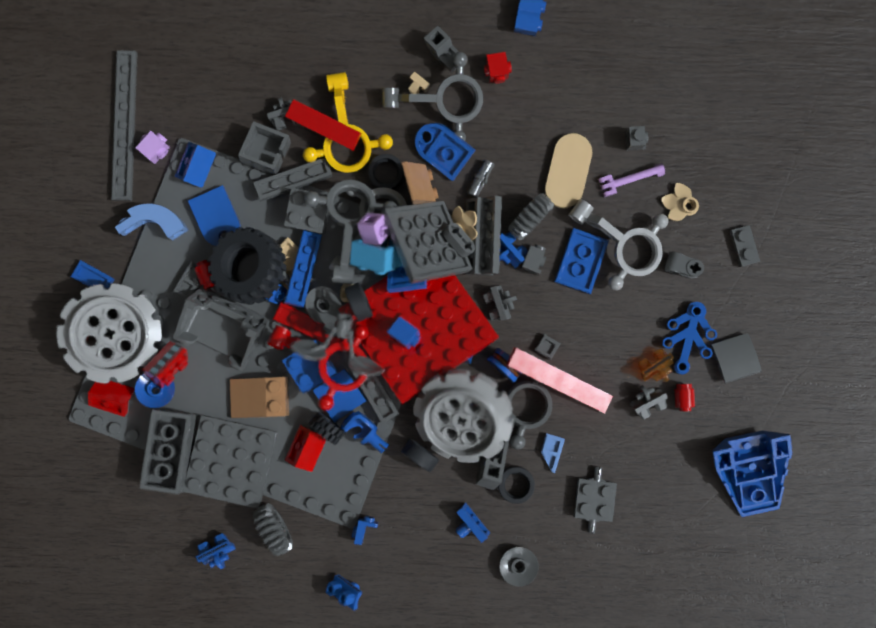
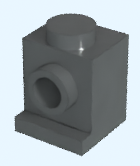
[625,126,648,151]
[521,244,546,276]

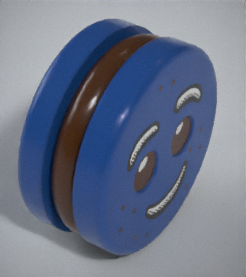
[487,348,522,382]

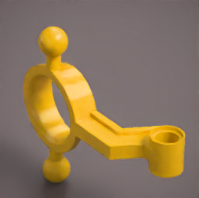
[303,72,393,173]

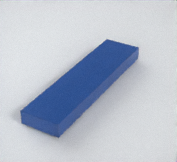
[285,230,322,308]

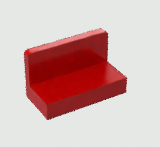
[88,381,134,417]
[285,425,327,472]

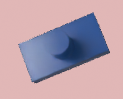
[456,503,490,543]

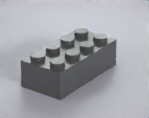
[140,409,196,494]

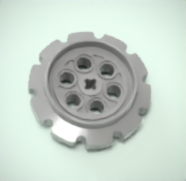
[57,283,162,383]
[414,369,514,463]

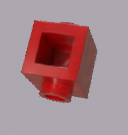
[484,52,512,84]

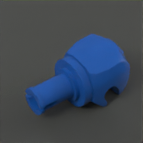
[340,411,389,454]

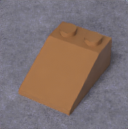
[402,162,439,205]
[230,377,289,418]

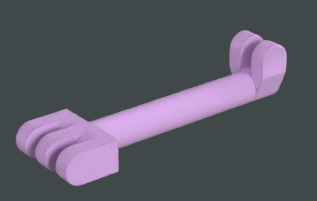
[599,163,665,197]

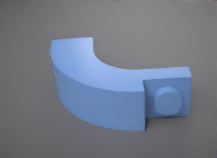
[115,204,188,240]

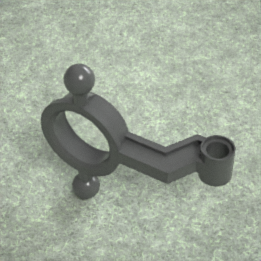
[382,52,483,141]
[304,180,397,284]
[506,378,553,450]

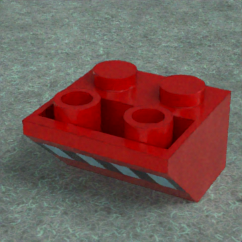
[143,341,188,388]

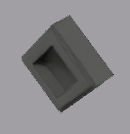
[534,334,561,360]

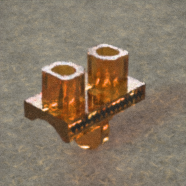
[638,348,674,382]

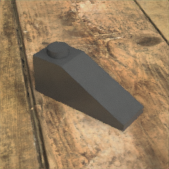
[476,438,510,490]

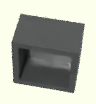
[238,121,291,175]
[284,188,329,234]

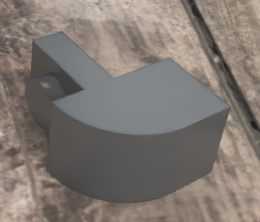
[424,26,459,73]

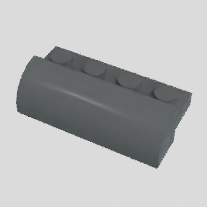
[464,196,502,276]

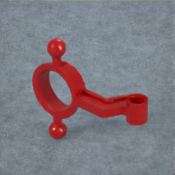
[267,325,369,411]

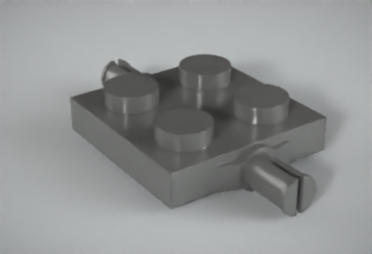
[573,466,617,533]

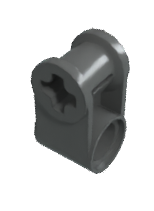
[664,251,704,279]

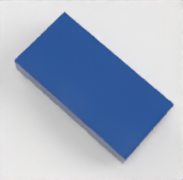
[71,260,115,289]

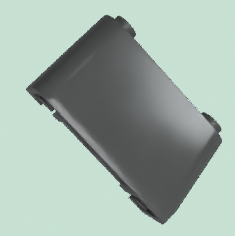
[173,289,268,372]

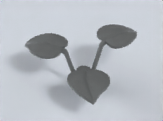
[291,313,384,375]

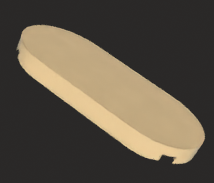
[545,134,592,209]

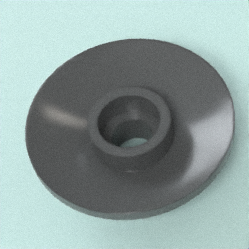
[305,286,342,324]
[500,547,539,587]

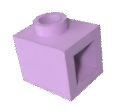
[136,131,170,164]
[357,213,390,245]

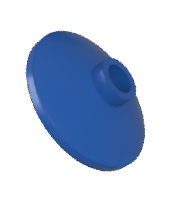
[135,374,175,408]

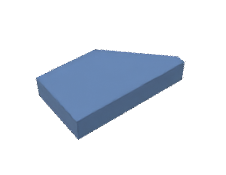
[541,433,565,473]

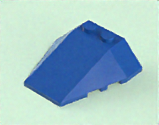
[712,430,792,517]

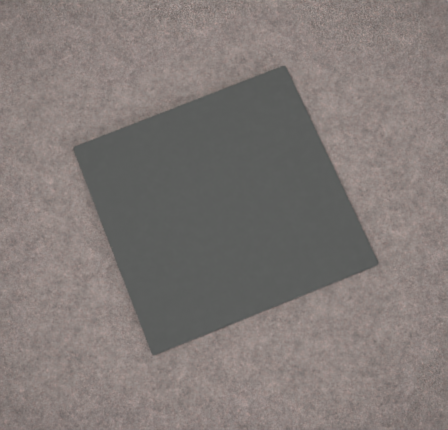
[69,138,402,529]

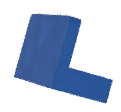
[175,142,216,188]

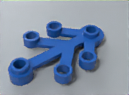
[662,302,717,375]

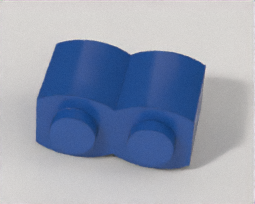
[514,0,546,36]

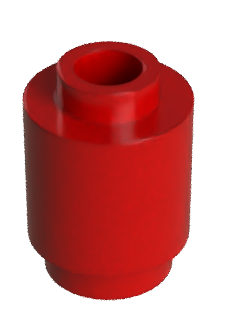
[194,260,215,290]
[674,384,695,411]

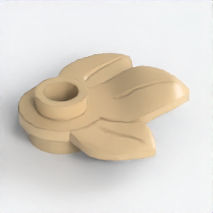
[661,183,699,221]
[452,206,478,240]

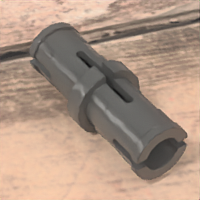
[466,159,494,197]

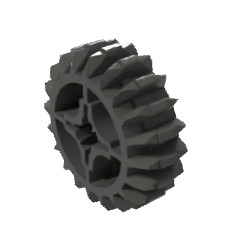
[508,193,554,240]
[253,503,293,556]

